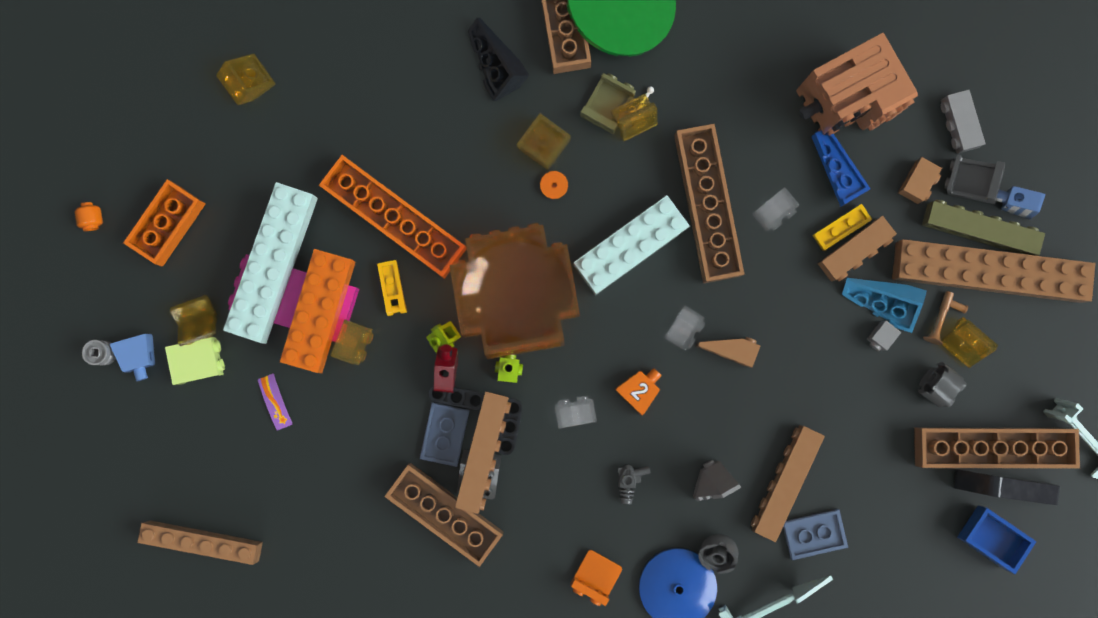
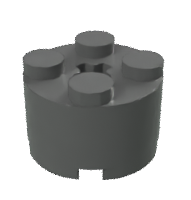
[918,362,967,407]

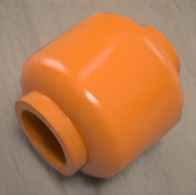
[75,202,103,231]

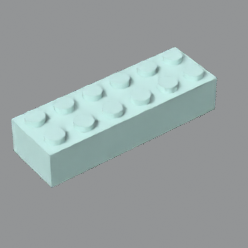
[573,195,690,295]

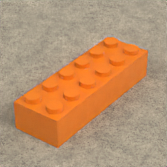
[280,249,356,373]

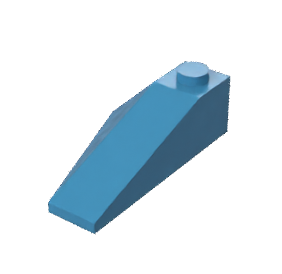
[842,278,927,333]

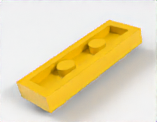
[812,204,872,251]

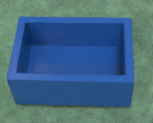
[957,505,1037,574]

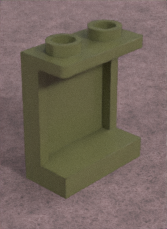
[580,73,636,134]

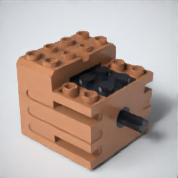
[796,32,918,136]

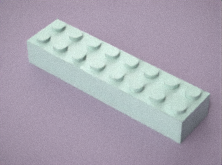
[223,182,318,344]

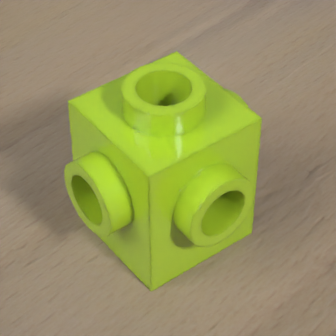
[426,321,461,353]
[495,354,523,383]

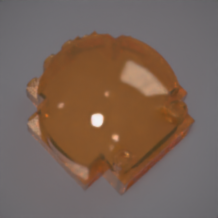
[450,223,580,359]

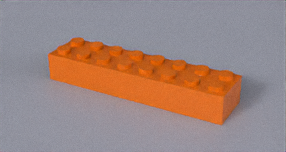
[319,155,467,279]

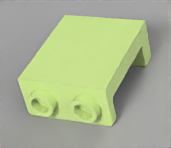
[165,337,225,385]

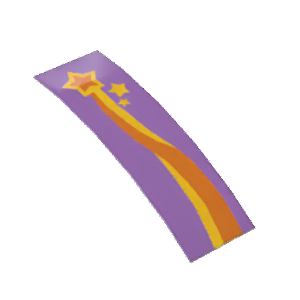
[258,373,293,430]

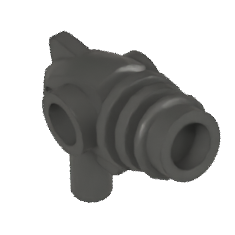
[618,464,651,504]

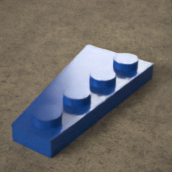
[811,130,871,207]

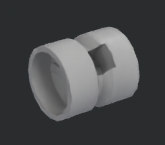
[82,340,116,366]

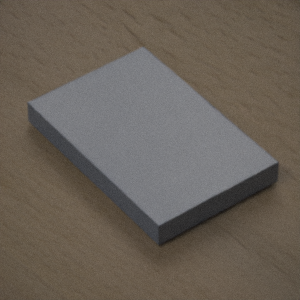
[420,402,470,467]
[783,509,848,560]

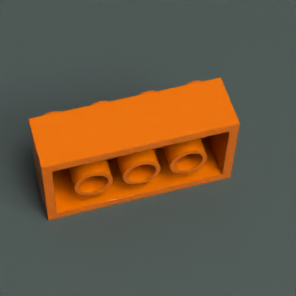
[123,179,206,267]

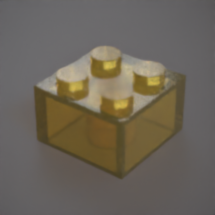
[517,113,571,170]
[331,320,374,365]

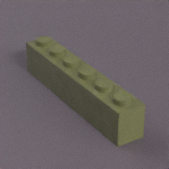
[922,200,1045,256]

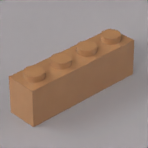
[817,216,897,282]

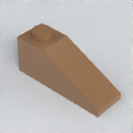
[696,337,761,368]

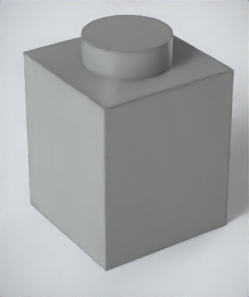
[867,320,901,351]

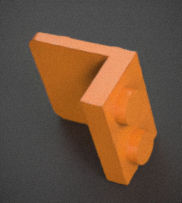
[571,550,622,606]

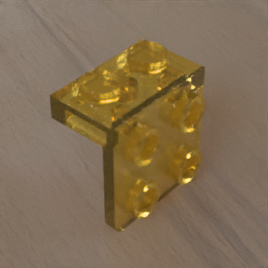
[170,295,217,346]

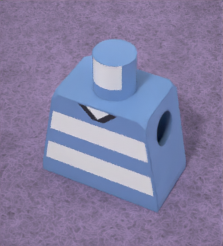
[996,186,1046,219]

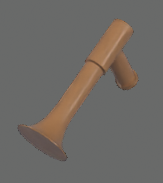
[923,291,968,345]

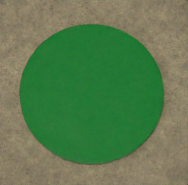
[567,0,676,57]

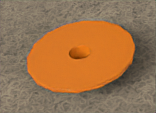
[540,171,568,199]

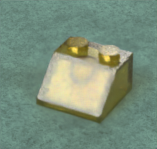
[216,54,276,105]

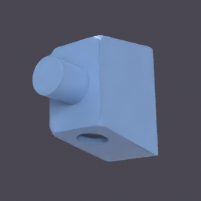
[110,334,155,381]

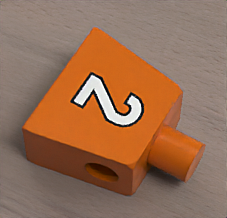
[615,368,662,415]

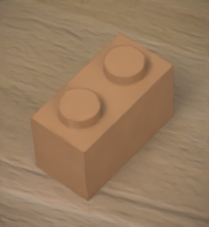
[898,157,942,204]

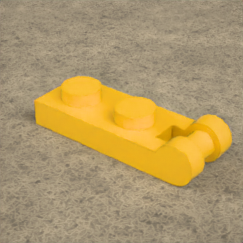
[377,260,407,316]

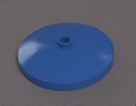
[639,548,717,618]

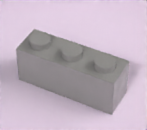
[941,90,986,154]

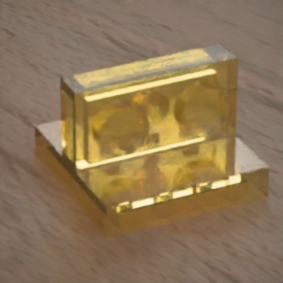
[611,94,658,141]
[941,317,998,368]

